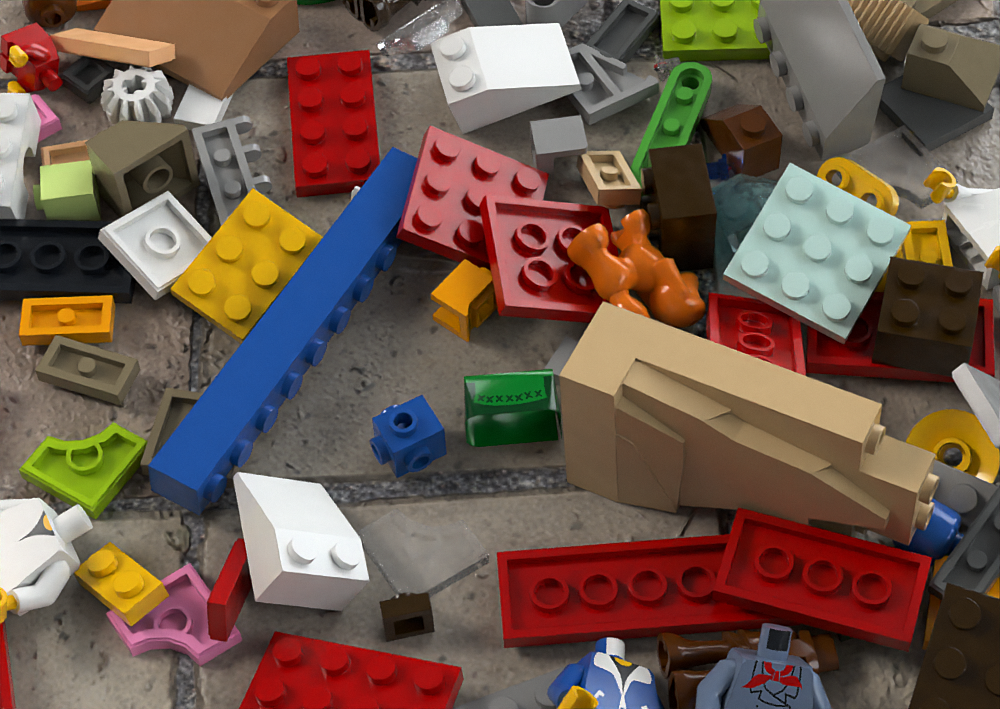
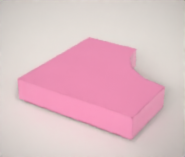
[106,563,242,667]

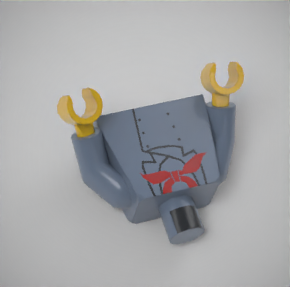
[695,623,832,709]

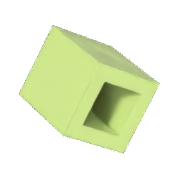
[33,160,101,221]

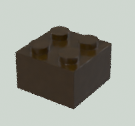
[640,143,717,272]
[871,256,984,377]

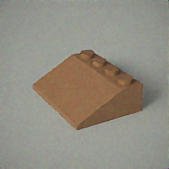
[93,0,300,101]

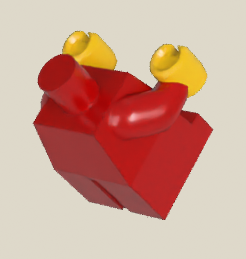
[0,22,63,93]

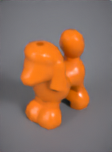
[567,209,706,328]

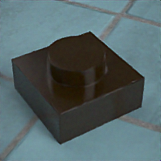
[379,592,435,642]

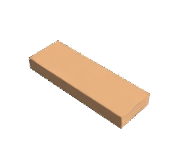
[50,28,175,67]

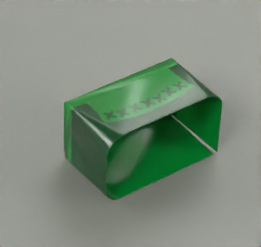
[464,369,562,447]

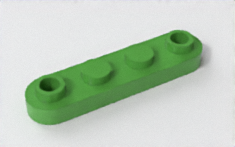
[630,62,712,196]

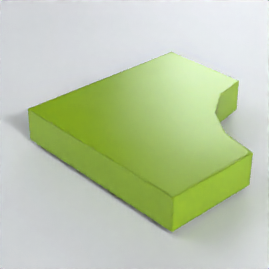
[19,422,148,520]

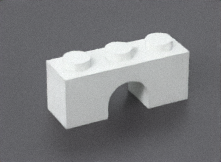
[0,93,41,219]

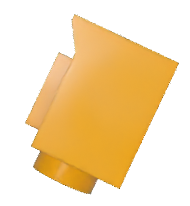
[430,259,497,342]

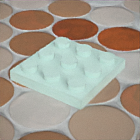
[723,163,911,344]

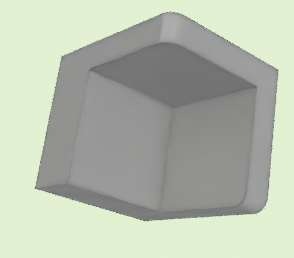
[530,115,588,181]

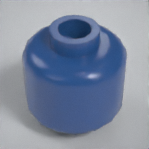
[892,498,964,567]

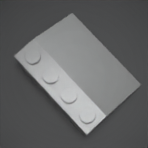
[753,0,886,161]

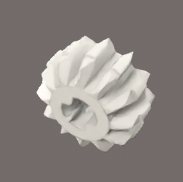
[101,64,174,126]

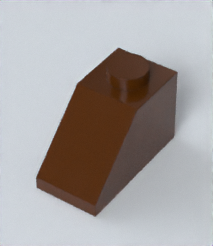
[700,104,783,184]

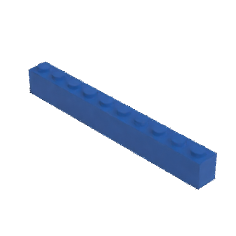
[148,147,417,516]

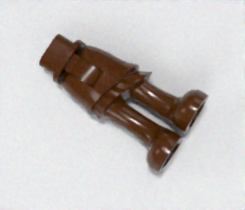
[657,629,839,709]

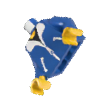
[547,637,665,709]

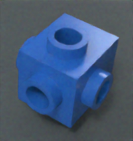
[369,395,447,478]

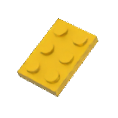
[170,188,323,344]

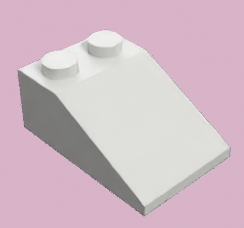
[430,23,582,134]
[233,472,370,611]

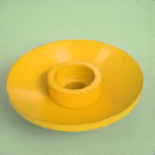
[906,409,1000,484]

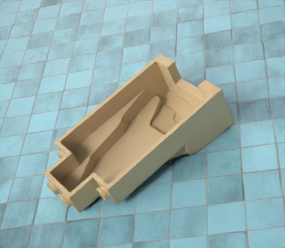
[559,301,940,546]

